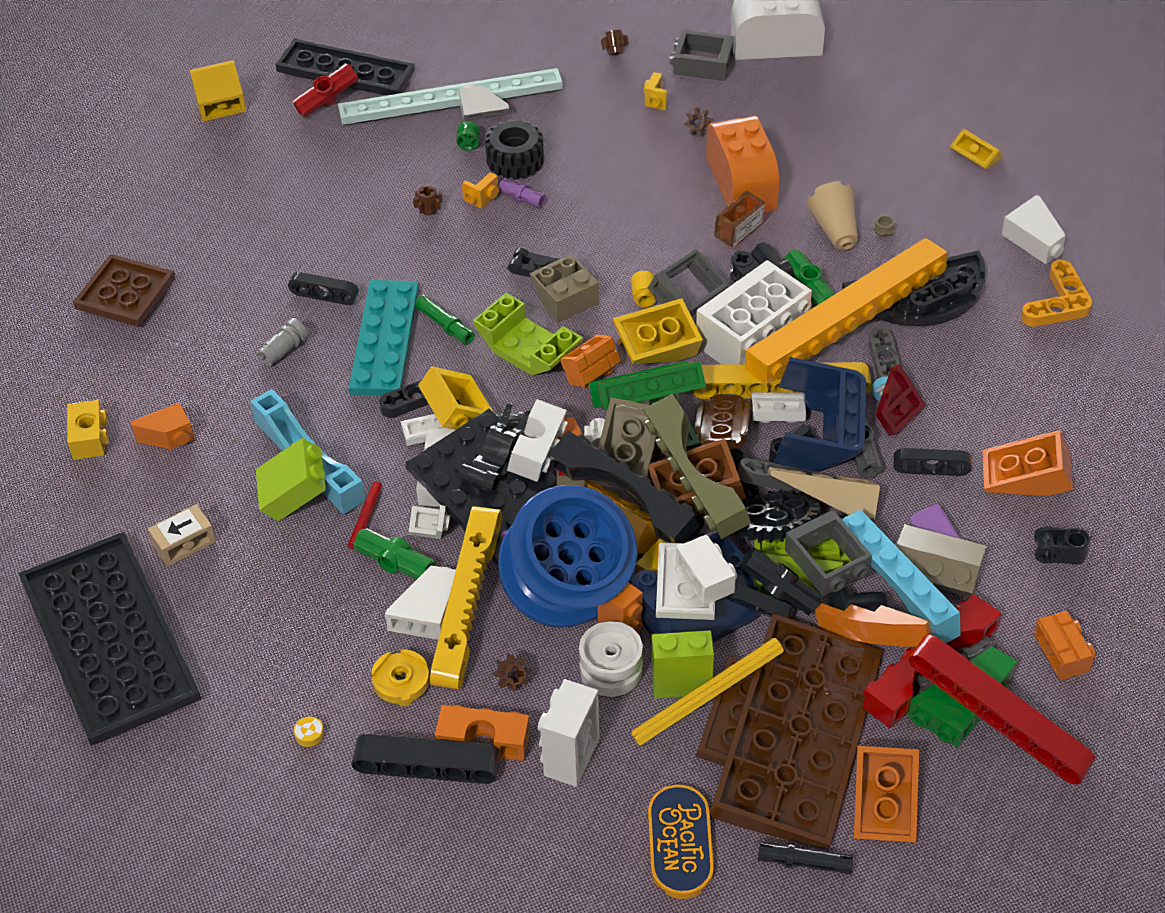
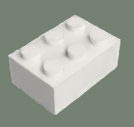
[538,679,600,787]

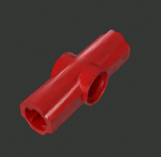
[292,64,358,118]

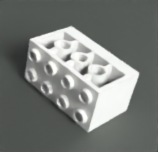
[696,260,812,364]

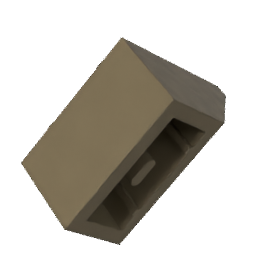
[530,254,599,323]

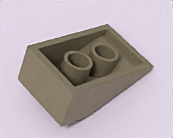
[594,398,658,487]

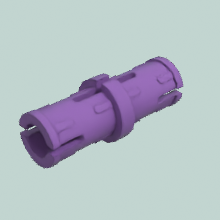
[499,178,546,208]

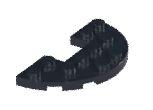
[842,250,986,327]

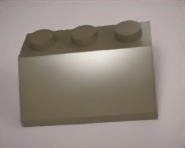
[896,524,987,599]

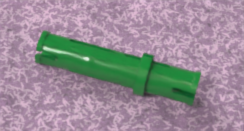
[415,295,475,345]

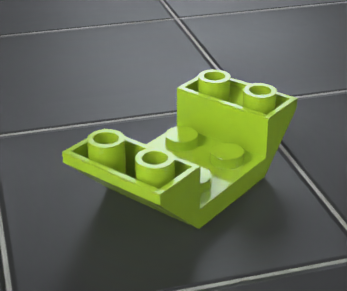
[473,293,583,376]

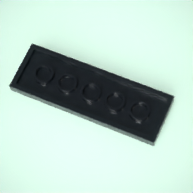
[275,38,415,95]

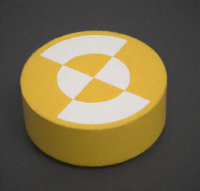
[293,717,324,747]

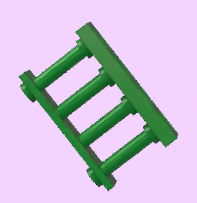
[588,361,706,410]

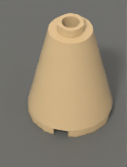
[806,181,858,251]

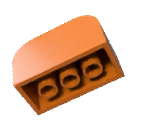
[706,116,779,217]

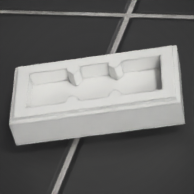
[401,414,448,446]

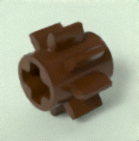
[601,29,629,55]
[684,108,714,136]
[413,186,443,215]
[492,653,531,691]

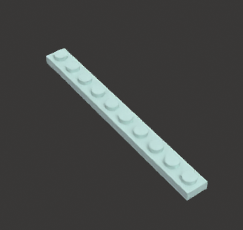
[338,68,563,125]

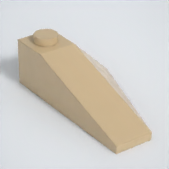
[768,467,880,518]

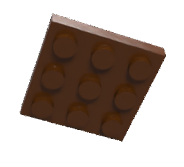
[73,254,175,327]

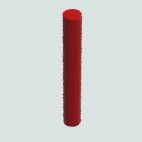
[347,481,383,550]

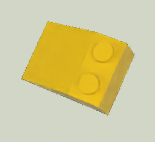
[613,298,703,363]

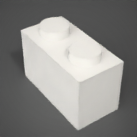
[676,534,737,606]

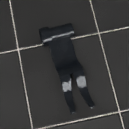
[458,403,531,494]

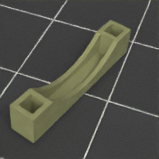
[644,394,751,539]

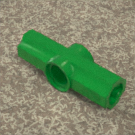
[783,249,835,306]
[353,528,436,579]

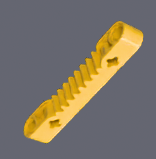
[430,506,502,690]

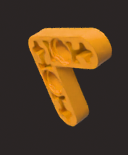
[1021,260,1092,327]

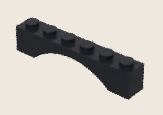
[548,431,699,544]

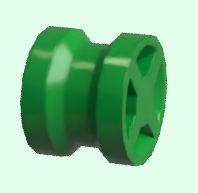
[456,121,480,151]

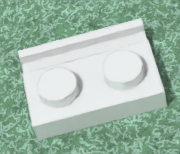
[751,392,806,423]

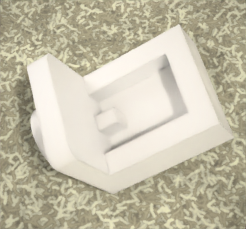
[408,505,450,539]

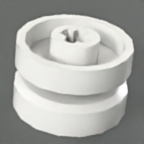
[579,621,643,697]

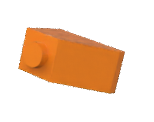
[130,403,195,450]

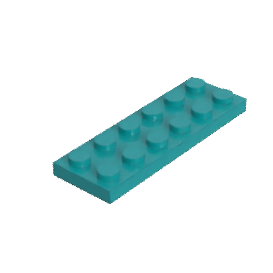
[349,280,419,396]

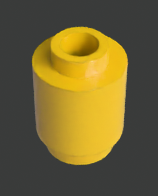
[630,271,656,308]

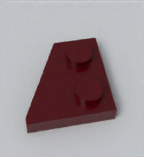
[875,364,926,436]

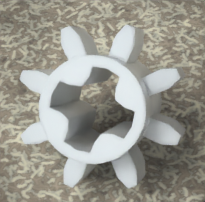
[584,418,605,449]

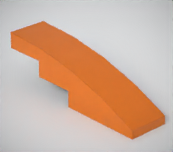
[815,603,932,647]

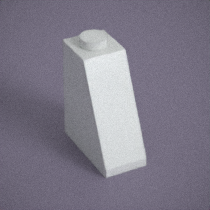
[1001,195,1066,264]
[385,566,456,640]

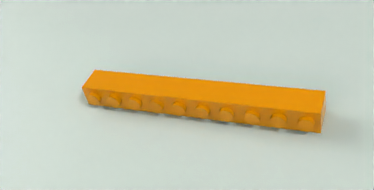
[745,238,948,385]

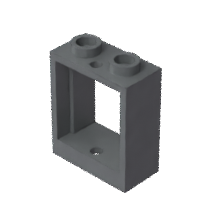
[670,29,734,81]
[648,248,729,316]
[785,510,872,596]

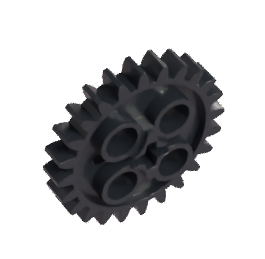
[735,490,821,543]

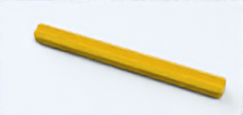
[631,638,784,745]

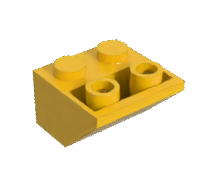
[189,60,246,122]

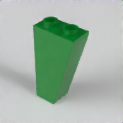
[908,647,1018,748]

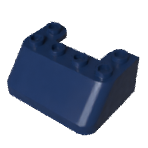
[629,532,762,643]

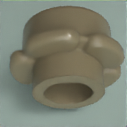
[872,215,896,237]

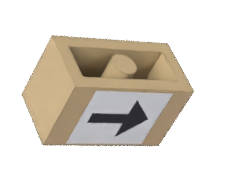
[148,504,216,567]

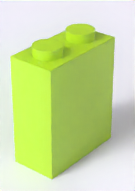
[256,437,326,521]
[651,631,714,699]

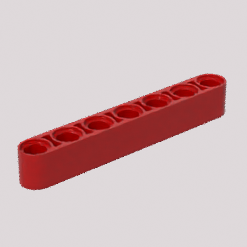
[908,635,1095,785]

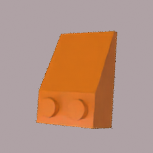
[982,430,1073,496]
[854,746,919,843]

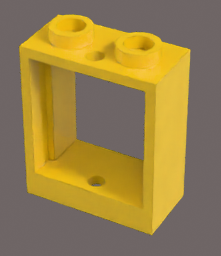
[418,366,492,429]

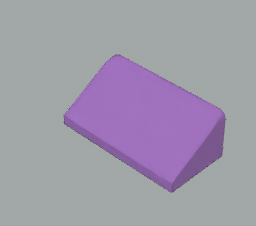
[909,504,960,539]

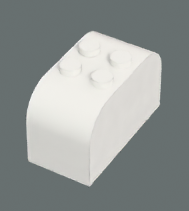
[731,0,825,60]

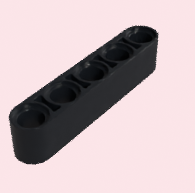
[351,734,501,784]

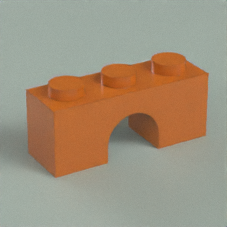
[435,705,530,761]

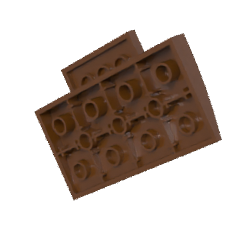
[696,614,883,849]

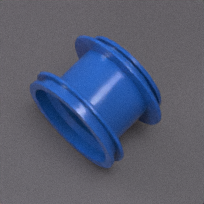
[498,485,637,628]

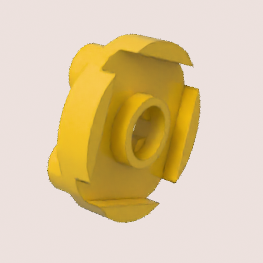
[372,649,430,706]

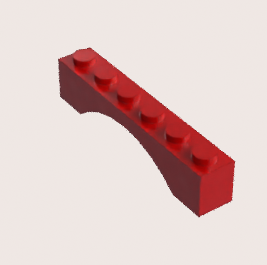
[862,594,1002,729]

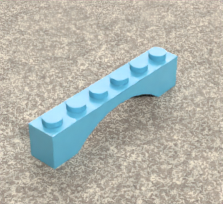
[250,389,365,515]
[841,510,960,643]

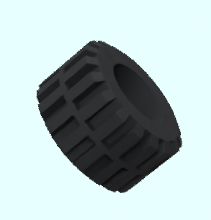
[485,120,544,179]

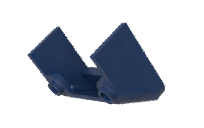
[774,357,866,472]

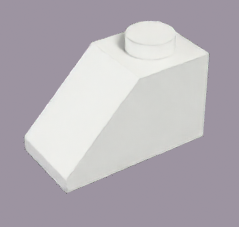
[458,83,509,121]

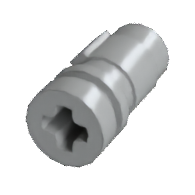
[257,318,309,366]

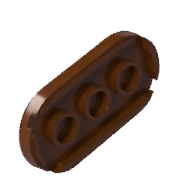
[694,394,751,450]

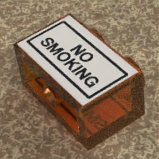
[714,190,765,248]

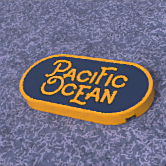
[648,785,713,899]

